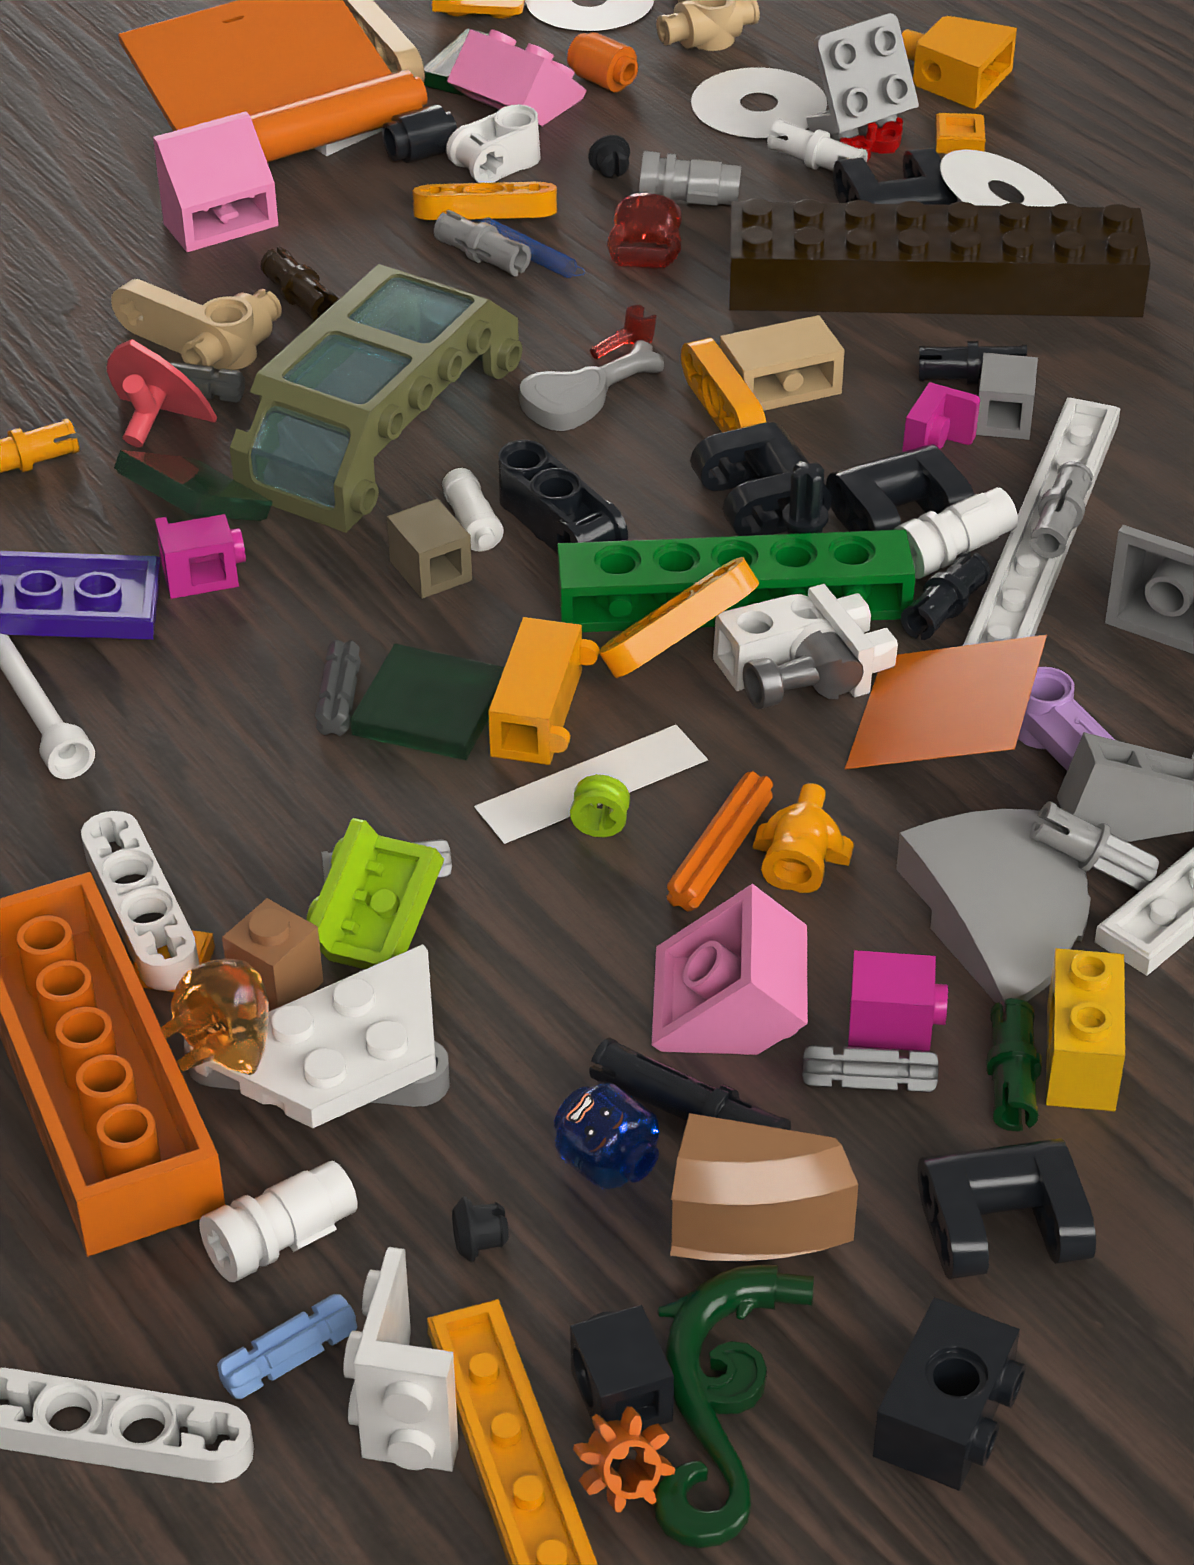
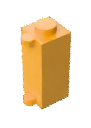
[488,617,600,765]

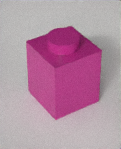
[848,950,948,1051]

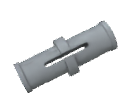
[434,210,531,276]
[1030,461,1093,558]

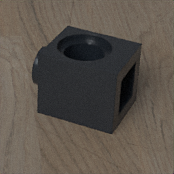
[570,1305,674,1431]

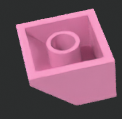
[652,884,808,1055]

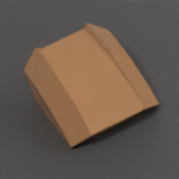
[670,1113,858,1261]

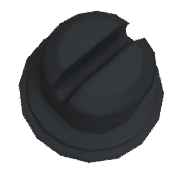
[588,135,630,178]
[452,1196,509,1262]

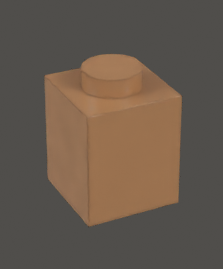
[222,898,323,1013]

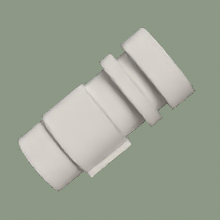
[894,487,1018,579]
[199,1161,357,1282]

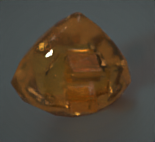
[160,958,269,1075]

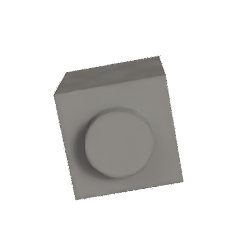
[976,353,1038,440]

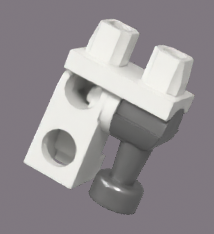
[713,584,898,709]

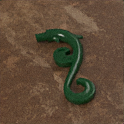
[653,1265,814,1549]

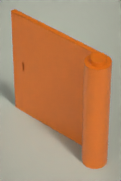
[118,0,428,162]

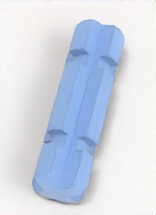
[217,1294,357,1399]

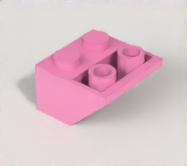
[446,29,587,126]
[153,112,278,252]

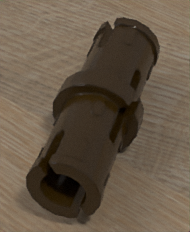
[260,247,339,321]

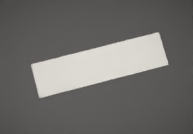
[474,725,708,844]

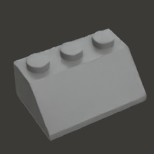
[1105,525,1194,654]

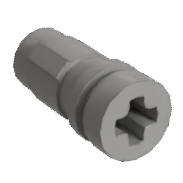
[639,151,741,206]

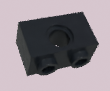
[873,1297,1026,1491]

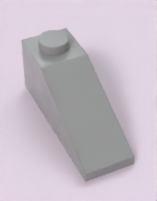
[1057,732,1194,842]

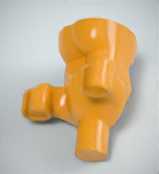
[753,783,854,893]

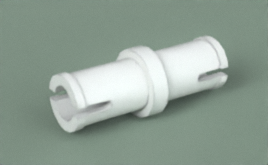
[767,119,868,171]

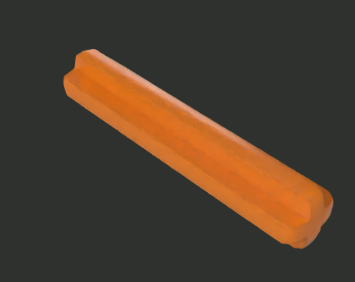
[667,771,773,912]

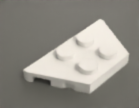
[189,944,436,1128]

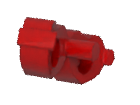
[840,117,903,161]

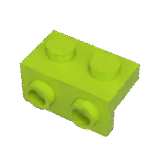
[307,818,445,969]

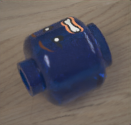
[554,1083,660,1190]

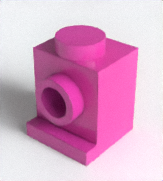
[155,514,246,599]

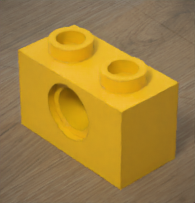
[1046,948,1125,1112]

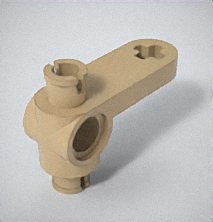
[656,0,760,51]
[111,279,282,370]

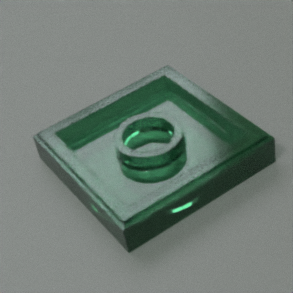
[114,450,273,521]
[350,644,504,760]

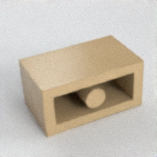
[720,315,845,411]

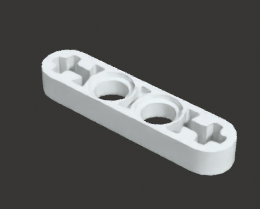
[81,811,200,991]
[0,1368,254,1483]

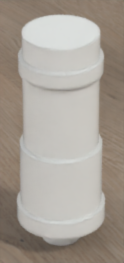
[442,468,504,552]

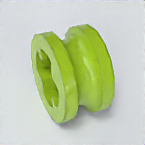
[570,774,630,838]

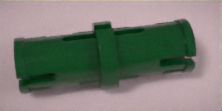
[986,998,1042,1131]

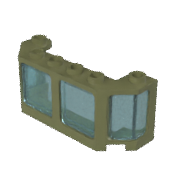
[230,264,522,533]

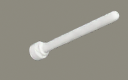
[0,634,95,779]

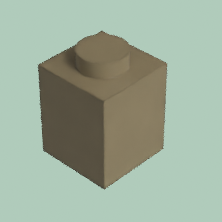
[387,498,472,599]

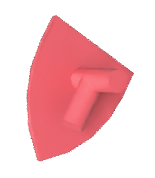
[107,339,217,447]

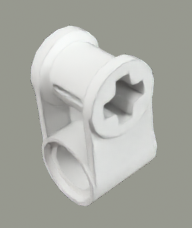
[446,105,541,183]

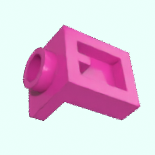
[902,382,980,452]

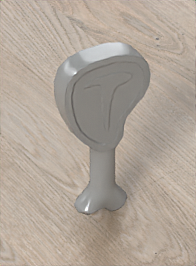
[519,340,664,431]

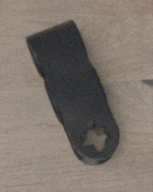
[498,440,628,554]

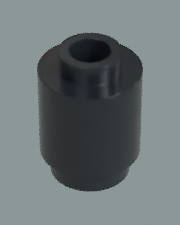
[382,104,457,163]

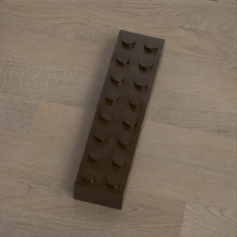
[729,198,1151,317]

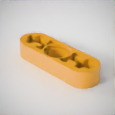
[413,182,557,220]
[681,338,766,433]
[599,557,760,678]

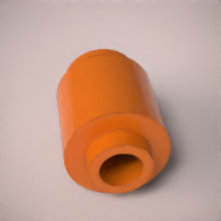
[567,32,638,92]

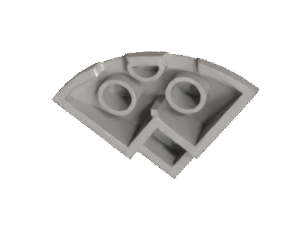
[896,809,1091,1013]

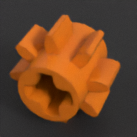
[573,1406,675,1513]

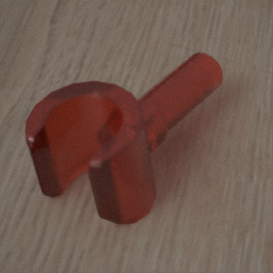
[590,305,657,360]

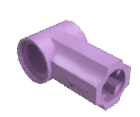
[1018,667,1115,771]

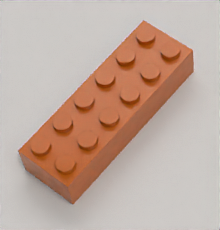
[0,872,225,1257]

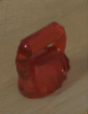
[607,193,682,269]

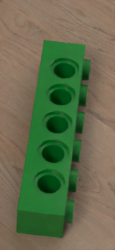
[558,529,916,633]

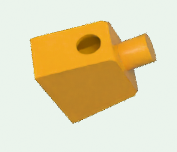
[902,16,1017,109]

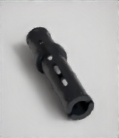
[589,1038,791,1130]

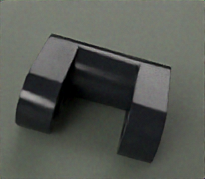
[833,147,958,205]
[690,422,832,536]
[826,444,975,532]
[918,1138,1096,1279]

